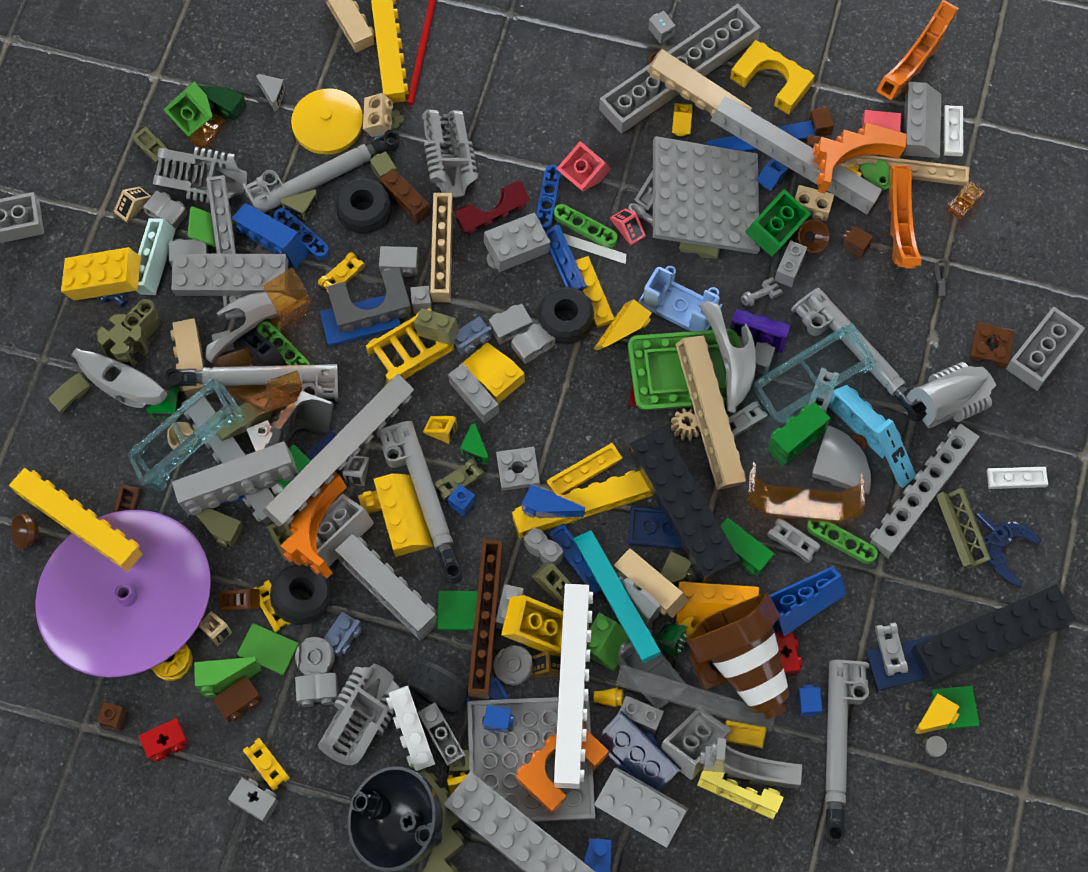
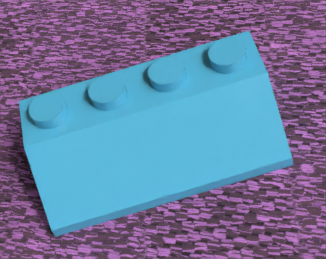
[828,385,902,459]

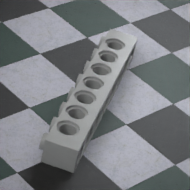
[870,423,979,559]

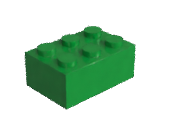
[745,189,811,257]
[768,402,830,467]

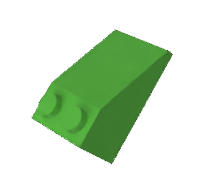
[194,657,262,698]

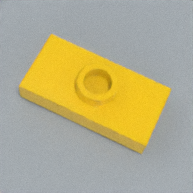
[725,720,767,749]

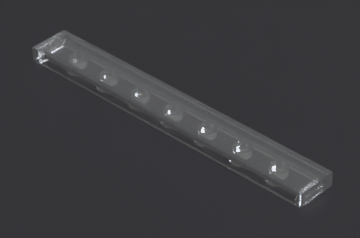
[615,665,775,733]

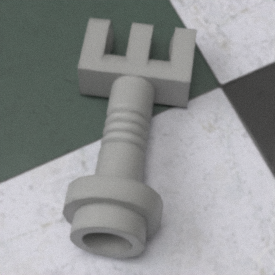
[741,277,783,307]

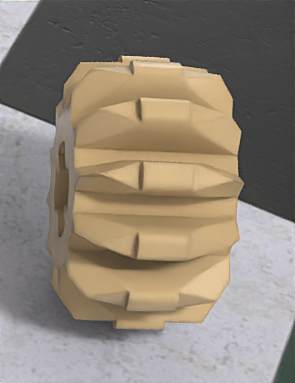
[671,408,700,441]

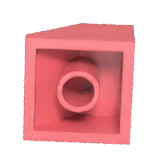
[557,141,611,191]

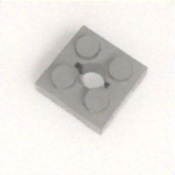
[496,447,540,491]

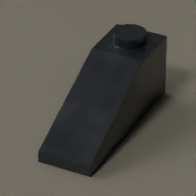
[237,329,286,366]

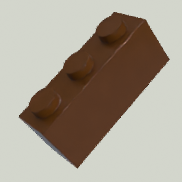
[379,168,430,225]

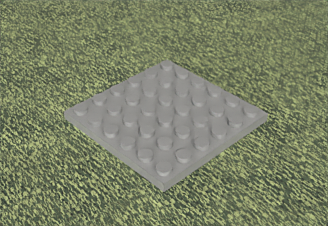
[653,136,760,254]
[467,696,595,822]

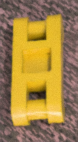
[318,252,365,294]
[253,580,291,632]
[243,738,290,791]

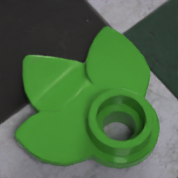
[860,159,890,190]

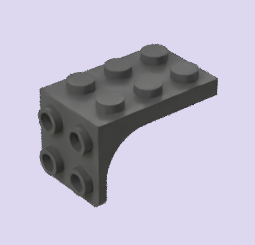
[268,390,334,446]
[616,628,688,710]

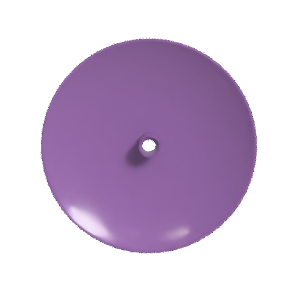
[35,510,211,677]

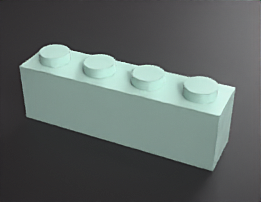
[137,219,176,295]

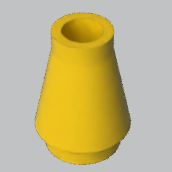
[594,687,624,708]

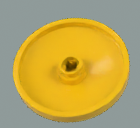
[291,89,363,155]

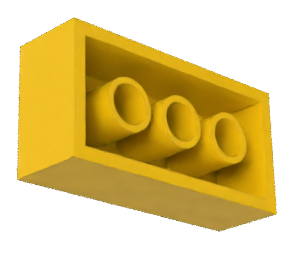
[61,247,141,301]

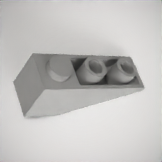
[417,703,465,766]

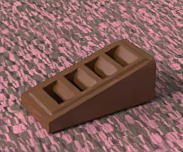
[113,484,142,513]
[219,588,260,611]

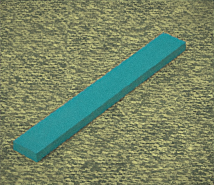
[574,530,661,663]

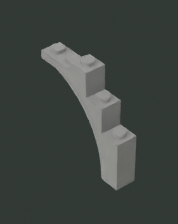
[700,738,802,789]

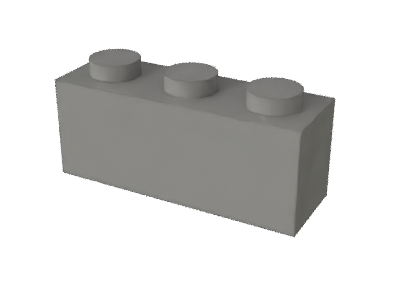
[448,364,499,424]

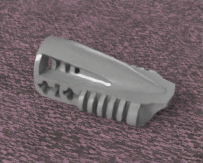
[421,109,479,198]
[153,147,247,203]
[906,362,996,428]
[318,664,399,765]

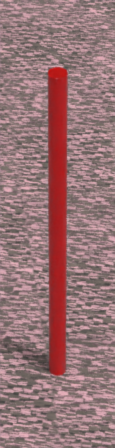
[406,0,436,105]

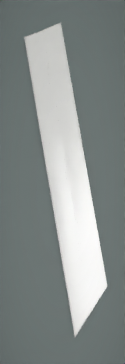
[563,233,626,264]

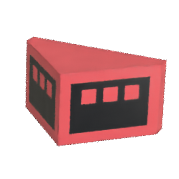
[610,208,646,246]

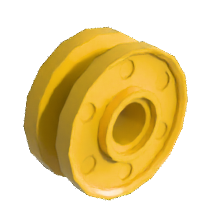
[151,643,193,681]

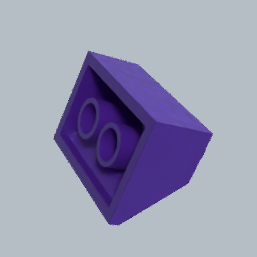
[730,309,791,353]

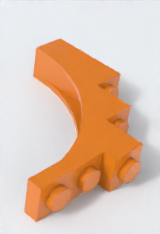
[876,0,959,100]
[812,122,907,194]
[280,471,347,578]

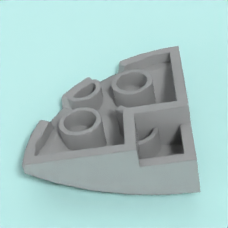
[812,426,871,495]
[618,576,661,629]

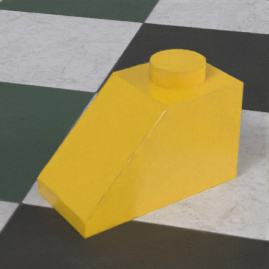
[672,103,692,136]
[915,694,959,734]

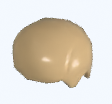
[167,422,197,453]

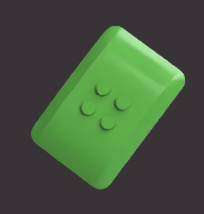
[628,329,746,410]

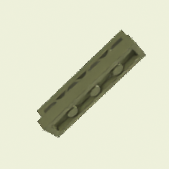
[936,488,991,569]

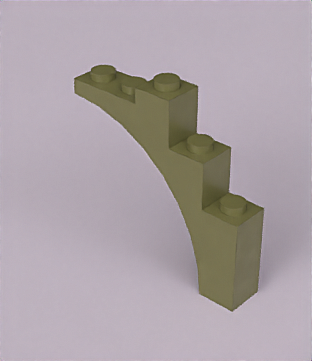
[418,769,464,872]

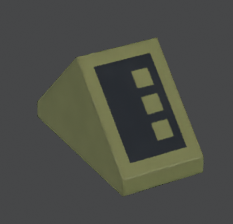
[280,190,318,221]

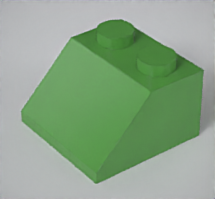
[163,82,212,137]
[587,613,630,671]

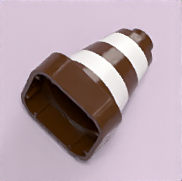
[686,593,790,719]

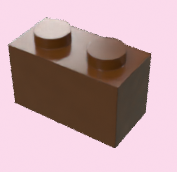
[212,676,262,723]

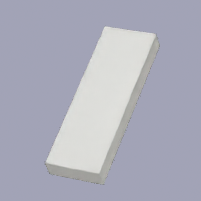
[944,105,963,156]
[987,467,1048,489]

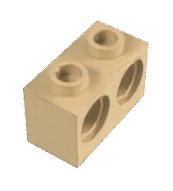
[363,93,393,137]
[795,185,834,222]

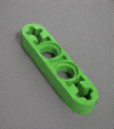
[554,204,617,248]
[257,321,310,365]
[807,516,878,564]

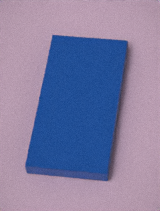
[320,295,400,347]

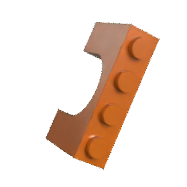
[516,727,609,815]

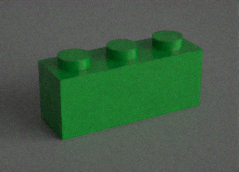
[721,518,774,576]

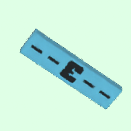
[875,419,916,488]

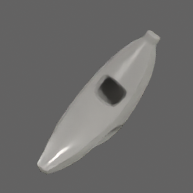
[205,291,306,363]
[699,301,756,413]
[71,348,167,408]

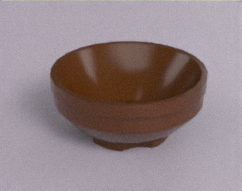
[797,219,830,253]
[11,514,39,550]

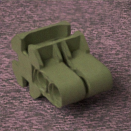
[98,299,161,368]

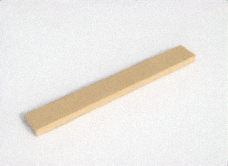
[840,155,970,186]

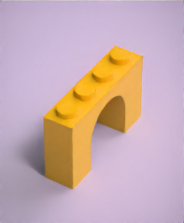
[730,40,815,115]

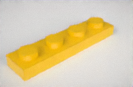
[575,256,614,328]
[547,443,622,495]

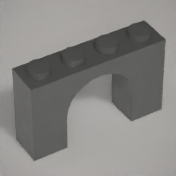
[327,267,412,333]

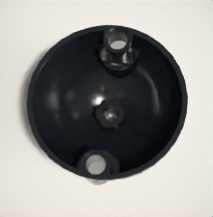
[348,766,443,871]

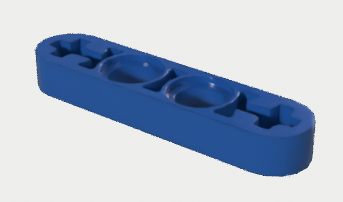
[536,165,561,231]
[273,208,329,260]

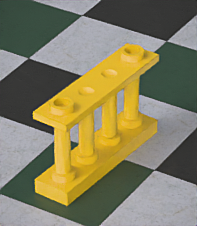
[366,308,455,383]

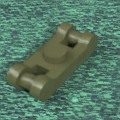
[434,458,485,501]

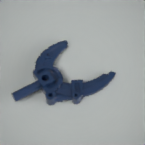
[975,510,1041,587]

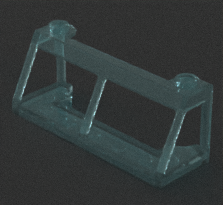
[751,323,876,424]
[127,379,246,492]

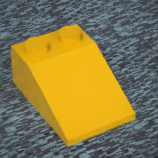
[594,299,652,350]
[459,342,525,404]

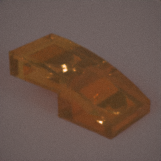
[189,113,225,149]
[946,181,985,220]

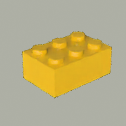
[501,595,563,653]

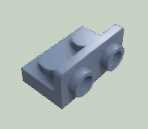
[454,316,492,356]
[324,612,363,658]

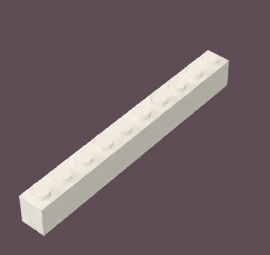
[554,584,593,789]

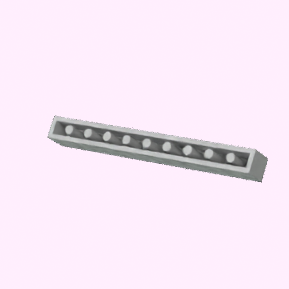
[710,96,882,214]
[262,374,414,527]

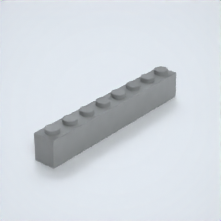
[181,391,275,526]

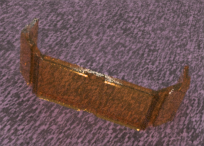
[262,268,312,331]
[217,348,302,412]
[748,463,865,523]

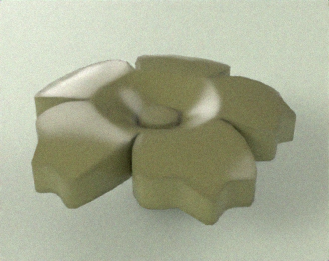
[391,109,404,130]

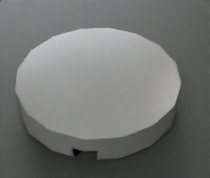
[295,637,335,675]
[493,645,534,686]

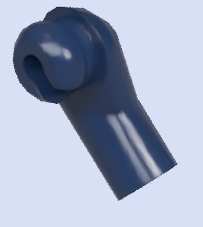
[99,293,128,307]

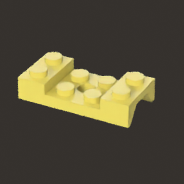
[697,771,784,819]

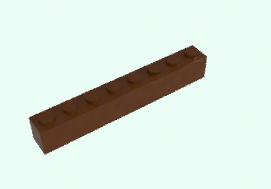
[468,539,503,700]

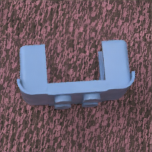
[639,266,723,331]

